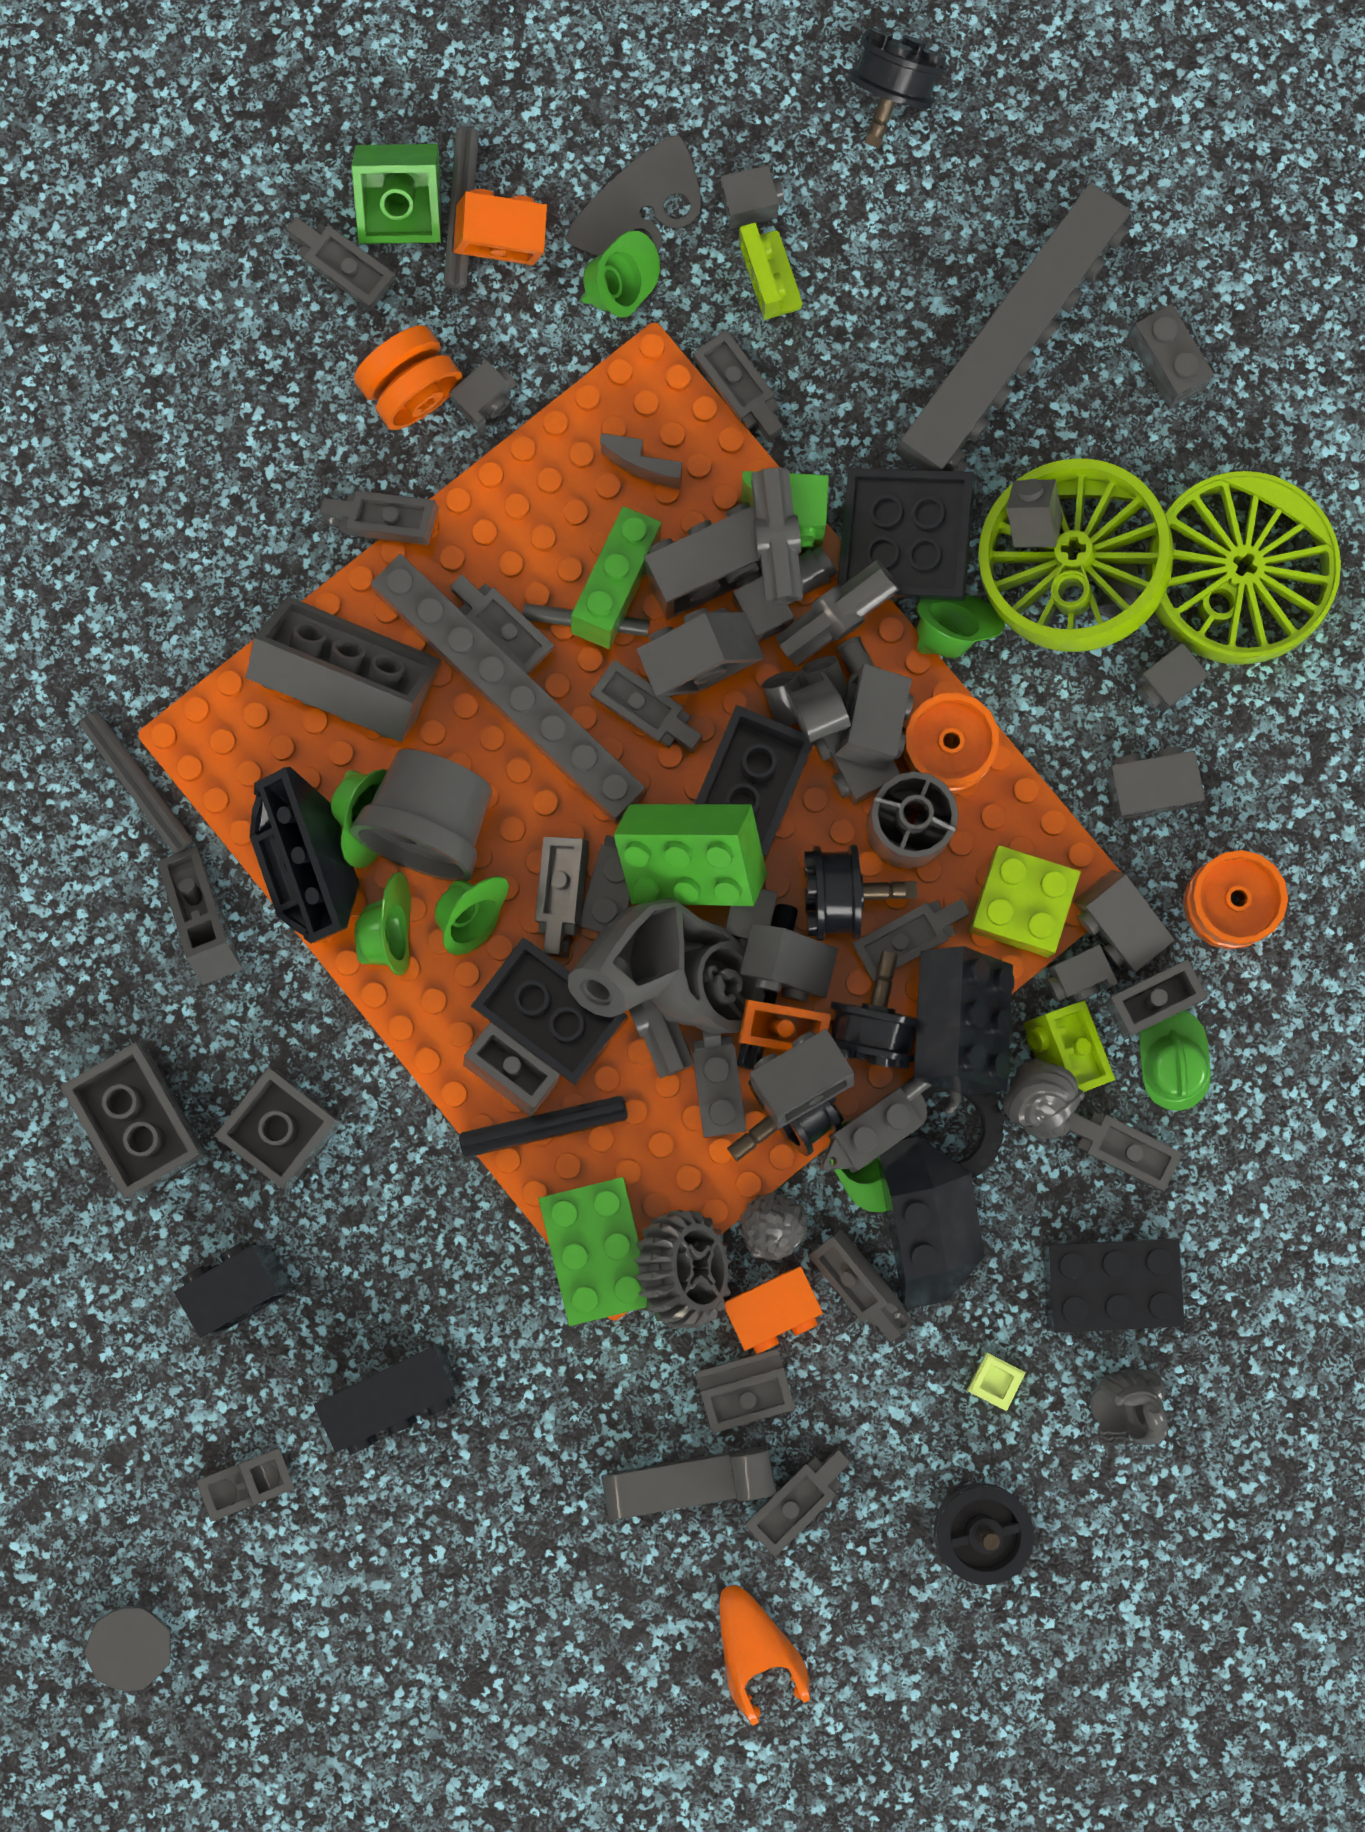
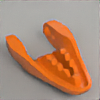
[719,1585,810,1726]

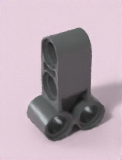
[762,656,851,743]

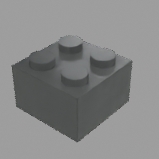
[636,608,764,697]
[215,1067,342,1190]

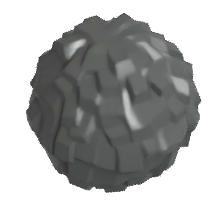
[740,1193,808,1262]

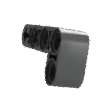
[601,1446,777,1520]

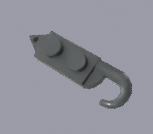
[819,1077,962,1173]

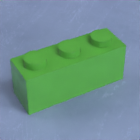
[571,506,662,650]

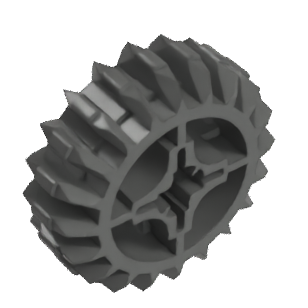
[634,1210,733,1329]

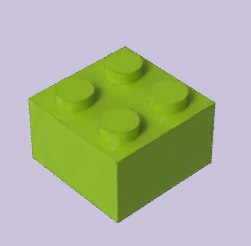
[968,845,1081,958]

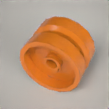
[353,325,463,430]
[902,693,999,794]
[1183,850,1288,950]

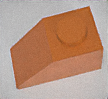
[739,999,831,1051]

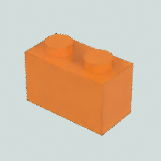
[453,189,547,265]
[724,1266,823,1354]

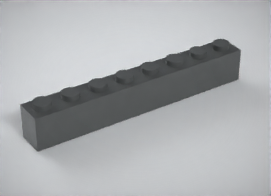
[896,183,1131,471]
[370,554,646,825]

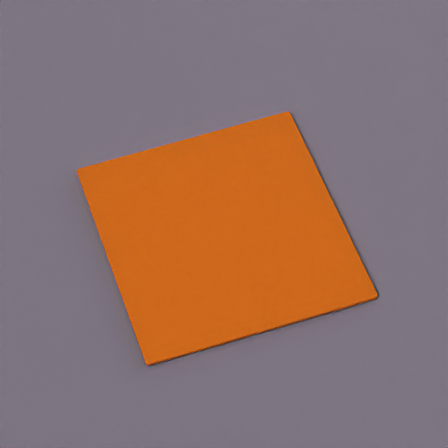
[138,323,1122,1321]

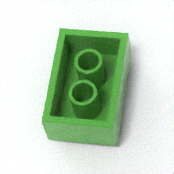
[614,804,767,906]
[538,1177,647,1326]

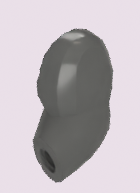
[568,898,765,1033]

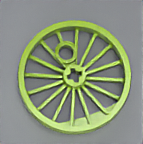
[978,458,1174,652]
[1145,471,1341,665]

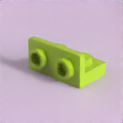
[739,222,803,321]
[1024,1000,1115,1092]

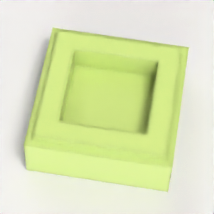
[967,1352,1026,1411]

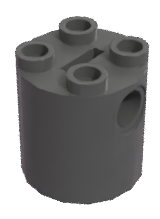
[866,771,959,869]

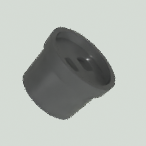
[350,749,493,881]

